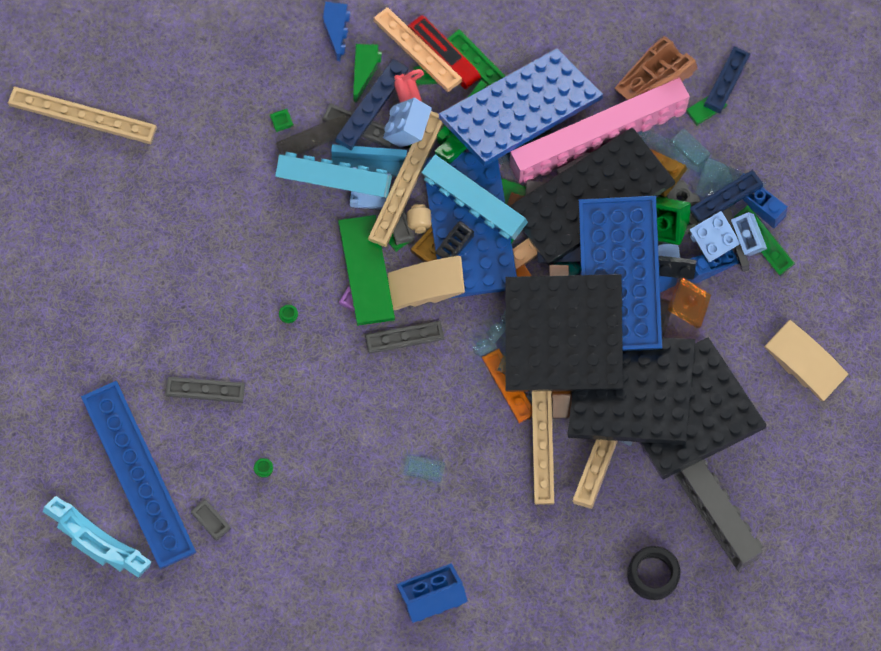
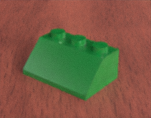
[656,196,691,245]

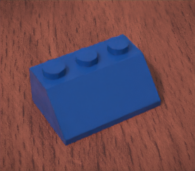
[396,563,468,623]

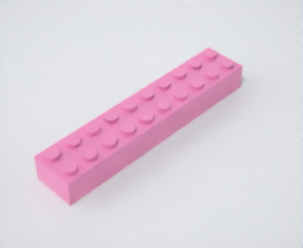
[510,78,690,184]

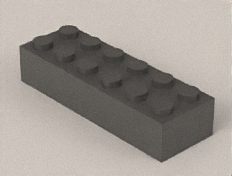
[674,459,763,572]

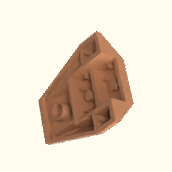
[615,36,698,100]

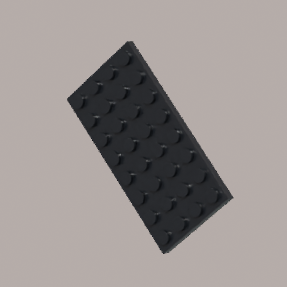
[509,128,675,266]

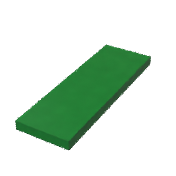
[338,215,395,326]

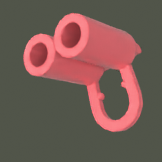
[394,69,424,103]

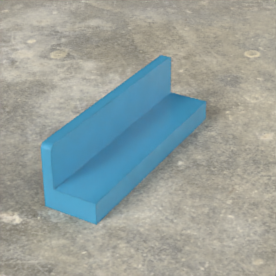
[331,145,407,177]

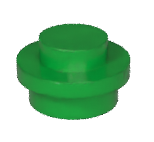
[279,305,298,324]
[254,458,273,478]

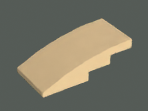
[388,256,465,310]
[764,320,848,401]

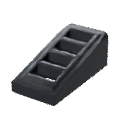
[435,221,474,258]

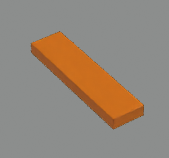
[482,349,532,424]

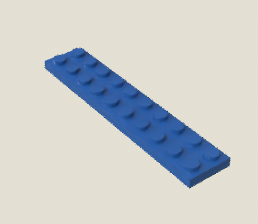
[81,380,196,570]

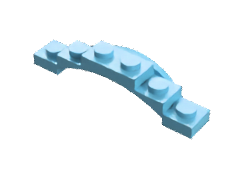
[43,496,151,578]

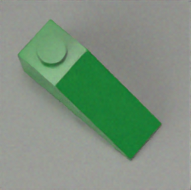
[353,44,382,102]

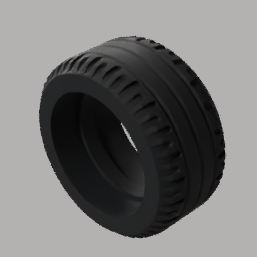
[627,546,681,600]

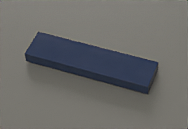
[704,46,751,114]
[690,170,763,224]

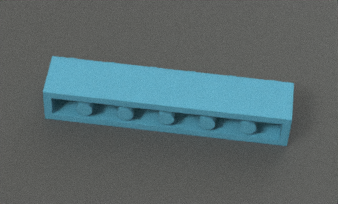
[275,152,392,198]
[421,155,528,240]

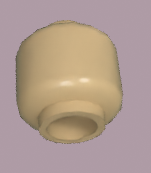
[407,204,432,234]

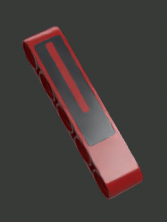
[407,15,481,90]

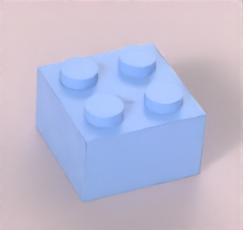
[383,98,432,148]

